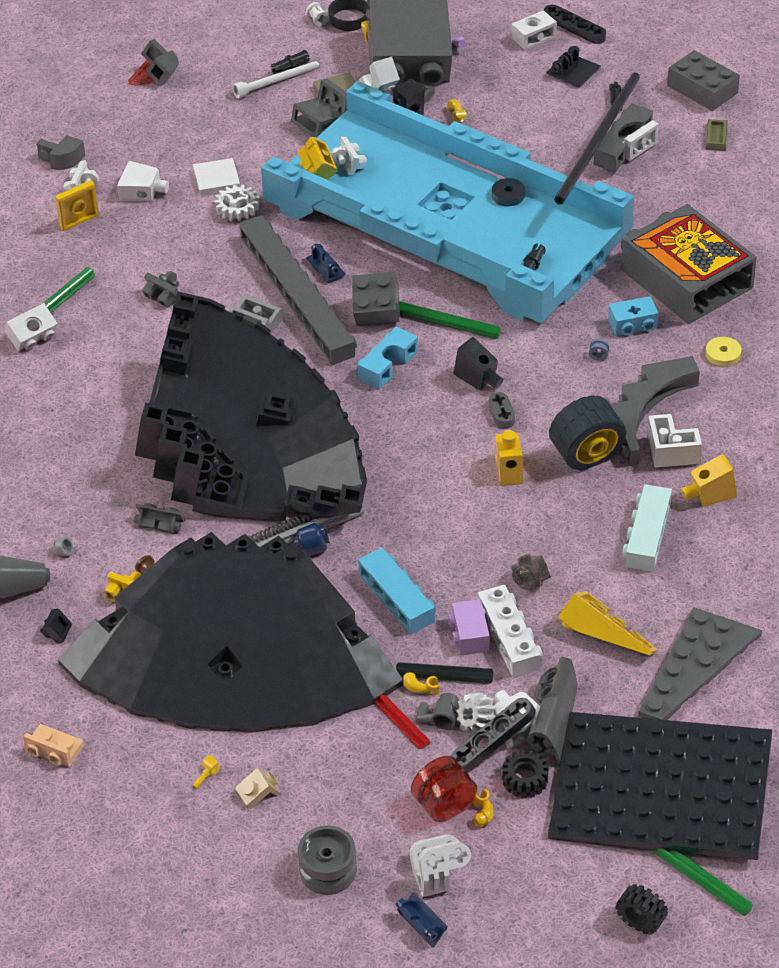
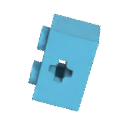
[608,296,659,336]

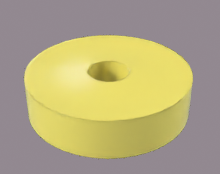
[706,337,742,367]

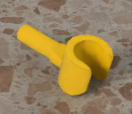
[192,755,220,789]

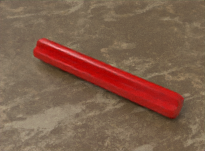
[375,694,430,749]

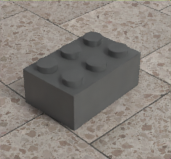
[667,50,740,111]

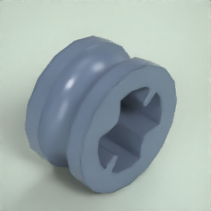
[589,339,610,360]

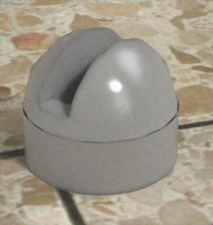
[53,537,73,557]

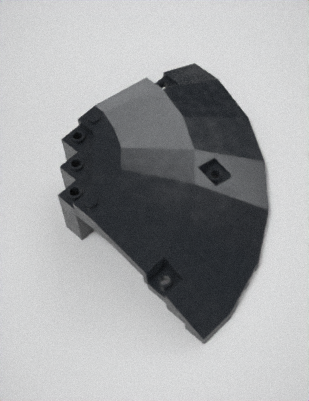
[135,291,367,520]
[58,532,403,733]

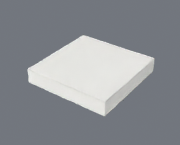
[193,158,240,195]

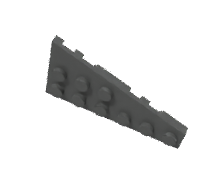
[638,607,762,720]

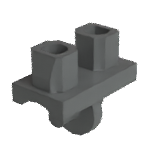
[142,271,179,308]

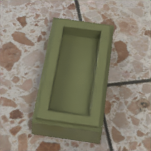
[705,119,728,151]

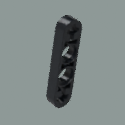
[544,4,606,44]
[451,698,536,772]

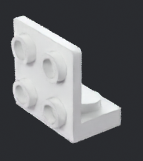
[622,120,659,161]

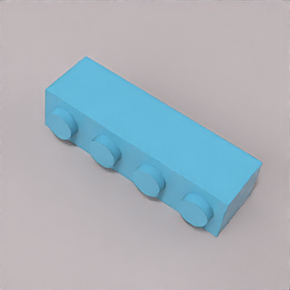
[358,548,436,635]

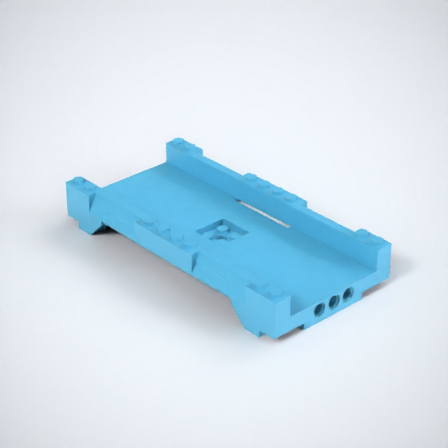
[261,81,634,324]

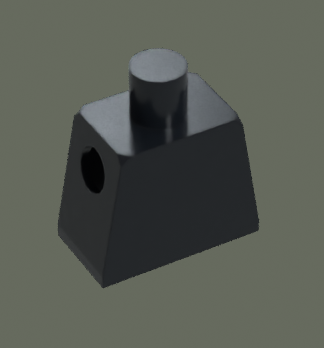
[453,337,503,390]

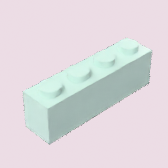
[622,484,672,572]

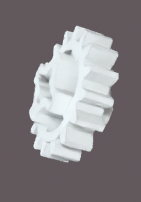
[214,185,260,221]

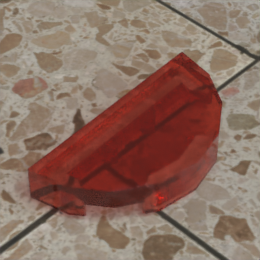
[128,60,153,86]

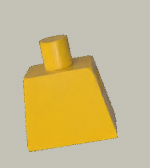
[494,430,523,486]
[681,454,737,507]

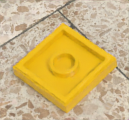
[55,180,99,231]

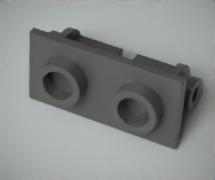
[134,503,185,533]

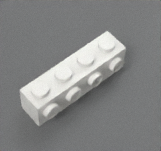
[478,585,543,678]

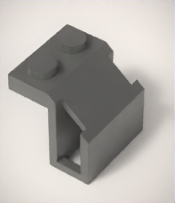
[291,79,347,138]

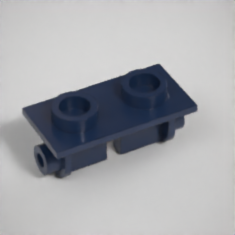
[306,243,346,282]
[396,892,448,948]

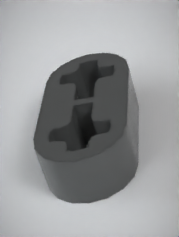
[489,392,515,429]

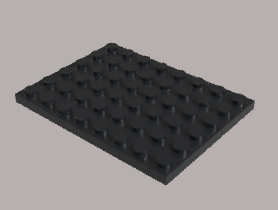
[548,712,772,860]

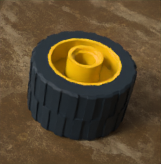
[549,395,627,470]

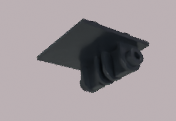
[546,46,601,87]

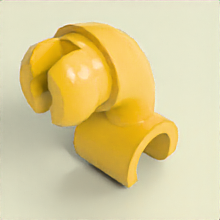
[446,99,467,122]
[403,673,440,695]
[472,789,494,827]

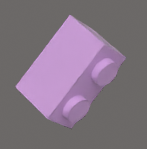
[448,599,490,655]

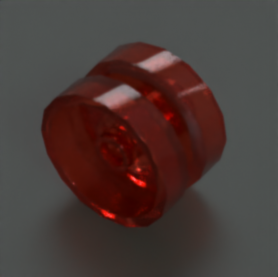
[411,755,477,822]

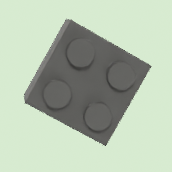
[352,271,400,325]

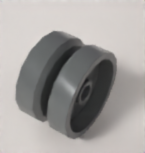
[297,825,357,895]

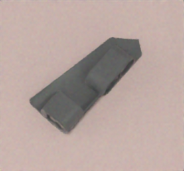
[527,657,578,767]

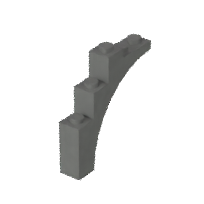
[610,356,700,466]

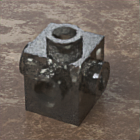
[510,554,551,590]

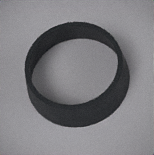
[328,0,367,31]

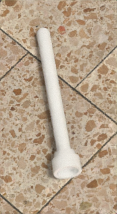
[233,61,319,99]

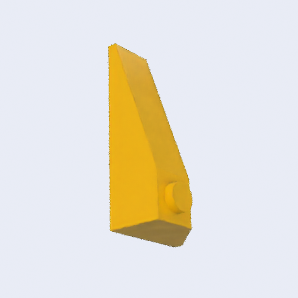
[558,591,658,655]

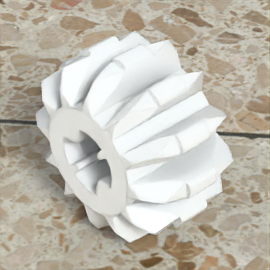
[455,693,497,735]

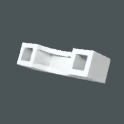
[358,57,400,93]

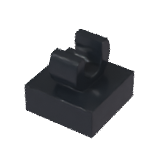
[40,608,72,643]

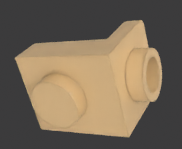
[235,768,281,808]

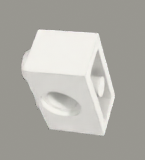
[511,11,557,50]
[5,303,58,351]

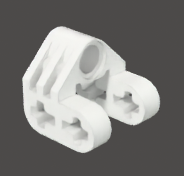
[410,834,471,897]

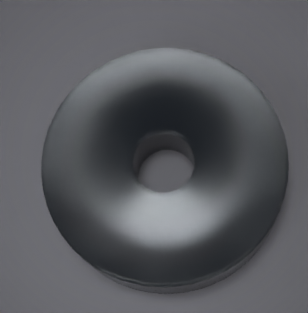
[492,178,525,206]

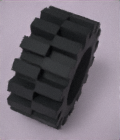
[502,750,549,798]
[615,884,668,934]

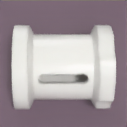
[306,2,330,27]

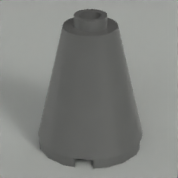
[0,555,50,599]

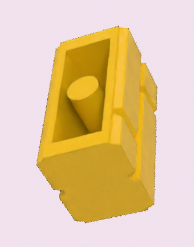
[298,137,338,180]

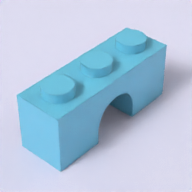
[357,326,418,390]

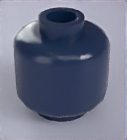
[293,523,330,557]

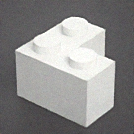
[647,414,702,468]

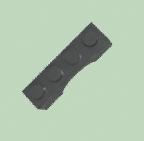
[593,103,653,172]

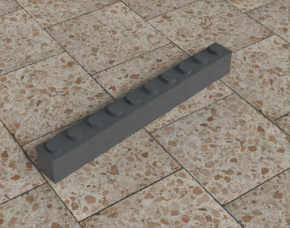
[239,215,357,365]

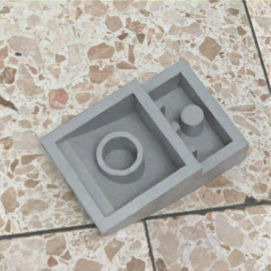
[228,294,284,333]

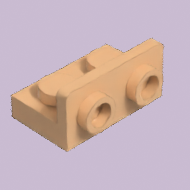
[23,724,84,767]

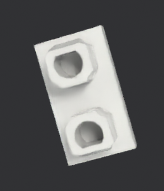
[331,137,367,175]
[63,160,99,191]

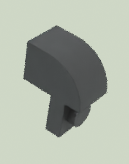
[141,39,179,85]
[36,135,86,170]

